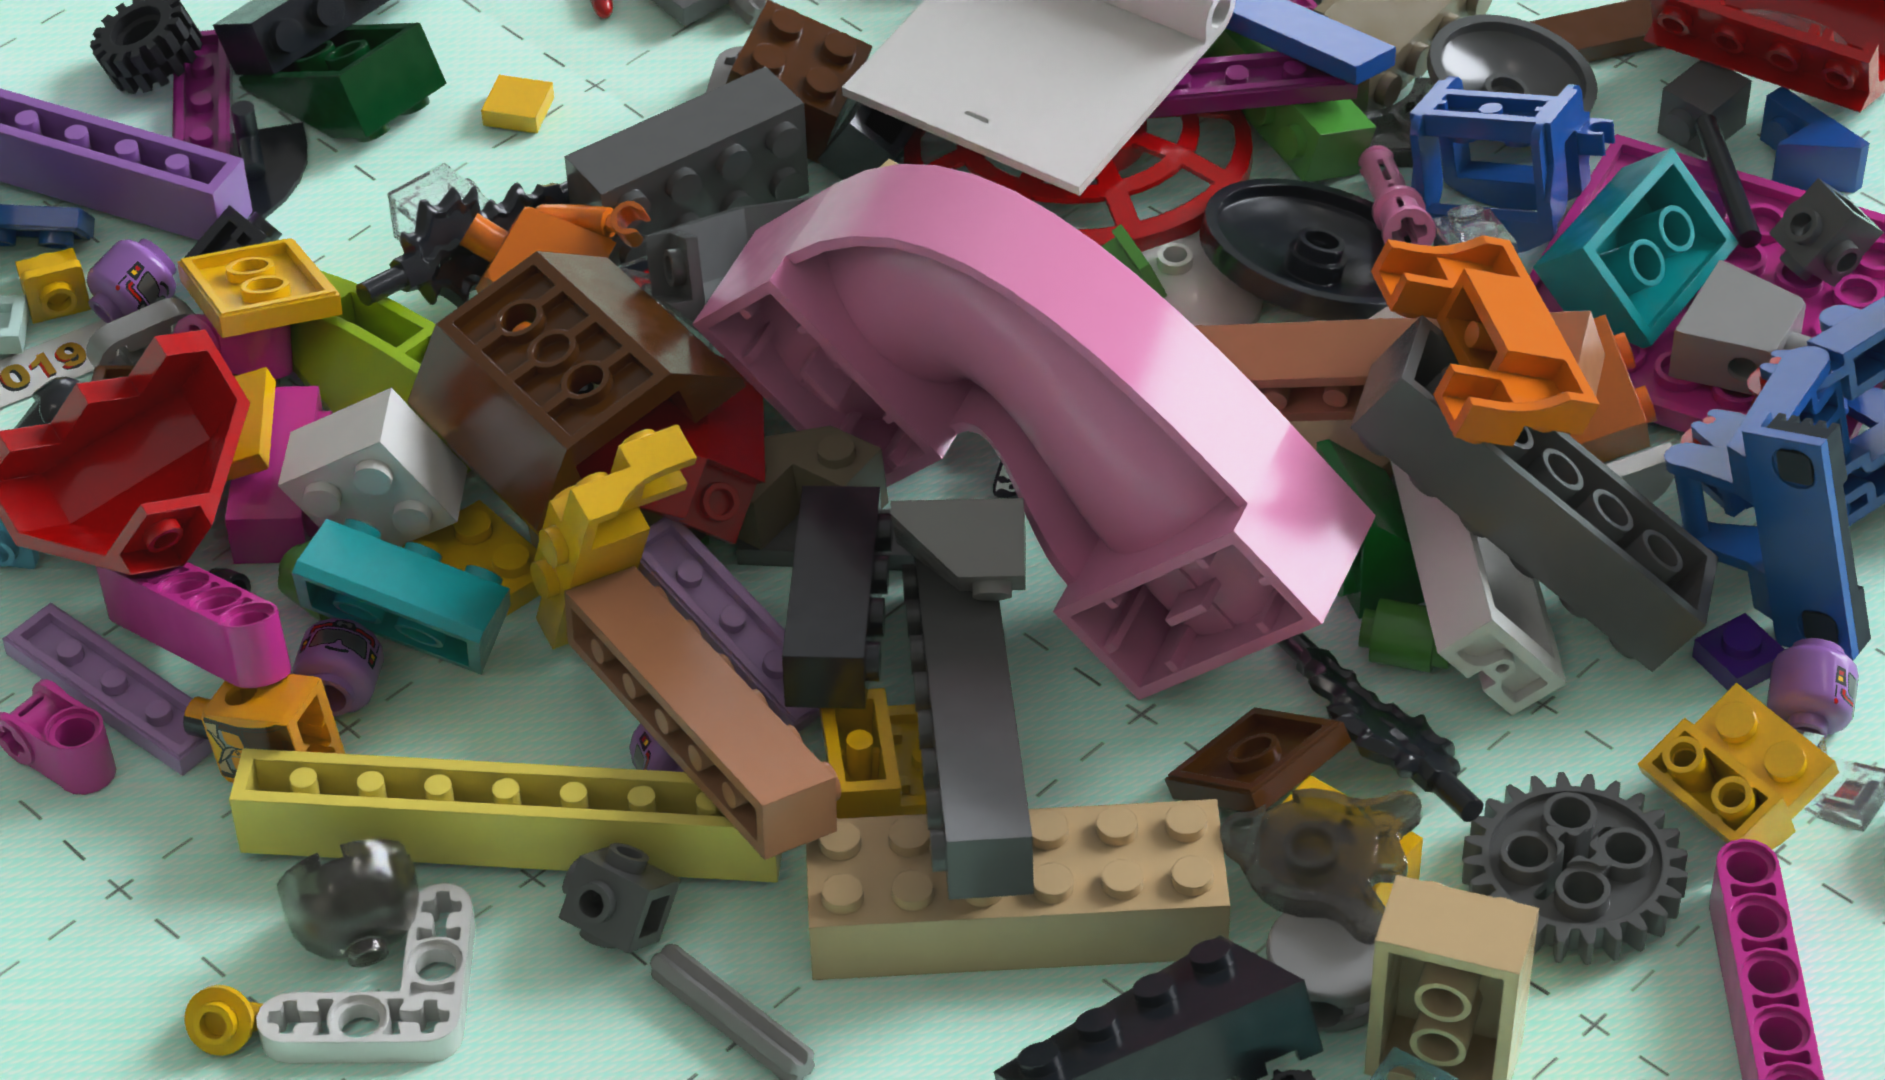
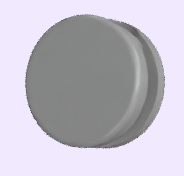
[1266,897,1382,1032]

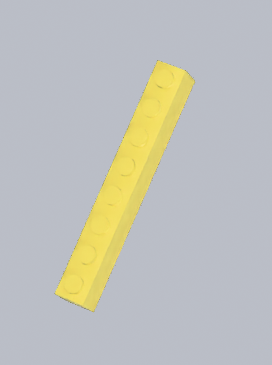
[229,748,782,883]

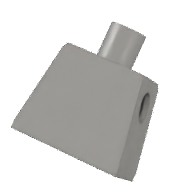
[1669,260,1812,395]

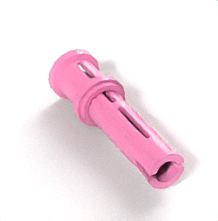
[1358,145,1436,246]

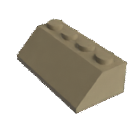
[1314,0,1492,121]

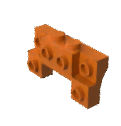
[1371,235,1600,447]

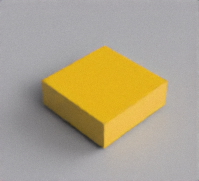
[481,74,555,133]

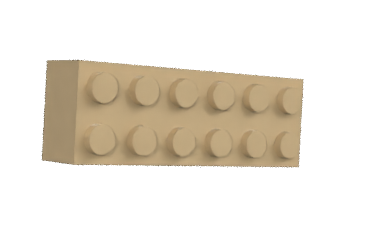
[806,799,1231,980]

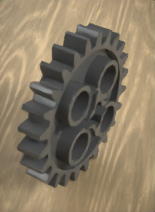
[1461,772,1688,965]

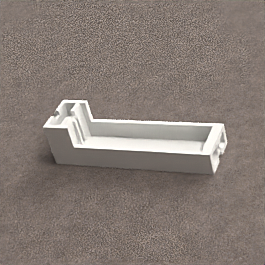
[1369,306,1567,716]

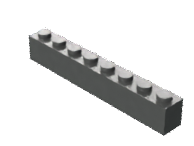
[902,557,1034,900]

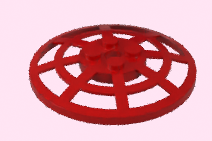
[904,109,1253,252]

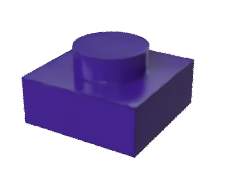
[1692,613,1785,691]

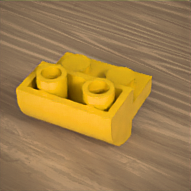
[1637,683,1839,850]

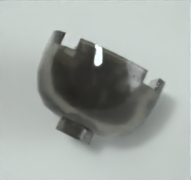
[277,839,419,968]

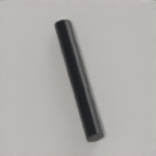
[1694,114,1762,248]

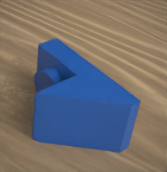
[1760,87,1870,193]

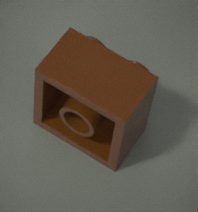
[726,0,873,164]

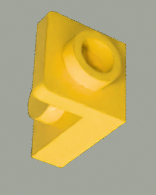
[15,248,91,324]

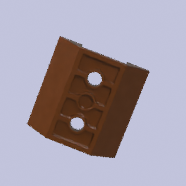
[407,251,746,536]

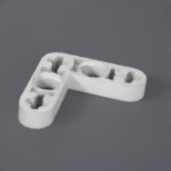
[256,883,476,1064]

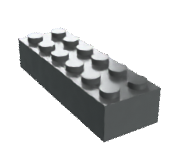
[1350,315,1718,672]

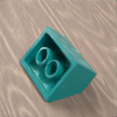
[1533,147,1739,348]
[292,519,511,675]

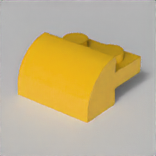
[819,688,926,819]

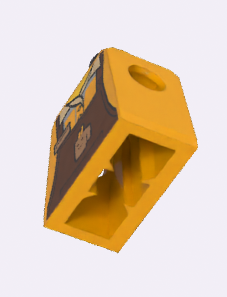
[183,674,345,783]

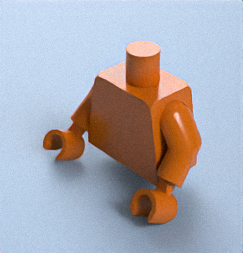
[459,201,651,332]

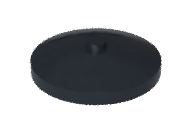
[1199,178,1411,321]

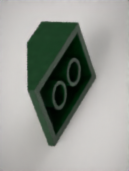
[238,23,447,143]

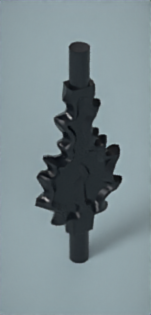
[356,181,570,307]
[1277,633,1484,822]

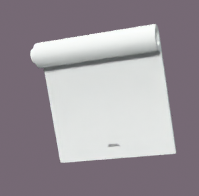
[842,0,1236,196]

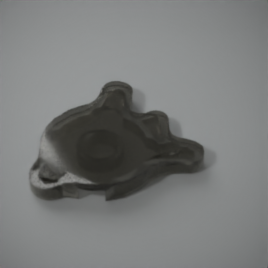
[1220,788,1423,945]

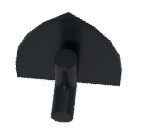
[231,100,308,219]

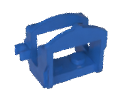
[1410,76,1615,253]

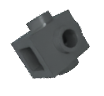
[1769,178,1884,287]
[558,843,681,954]

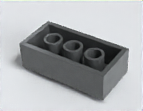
[564,66,809,269]

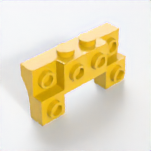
[530,424,697,650]

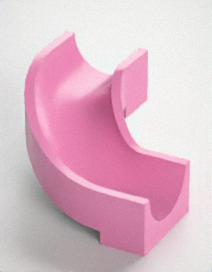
[692,164,1376,700]

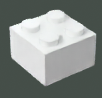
[278,388,468,546]

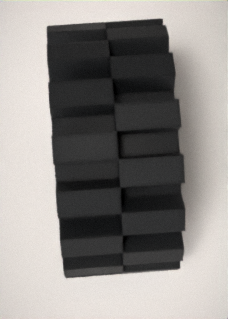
[90,0,202,94]

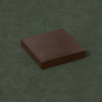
[1164,707,1351,815]

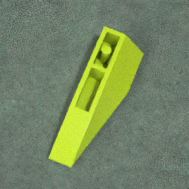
[290,270,471,473]

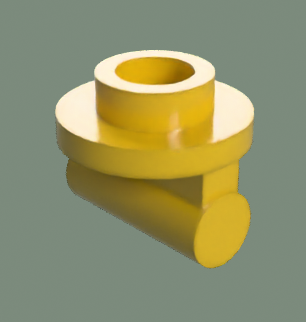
[184,985,263,1056]

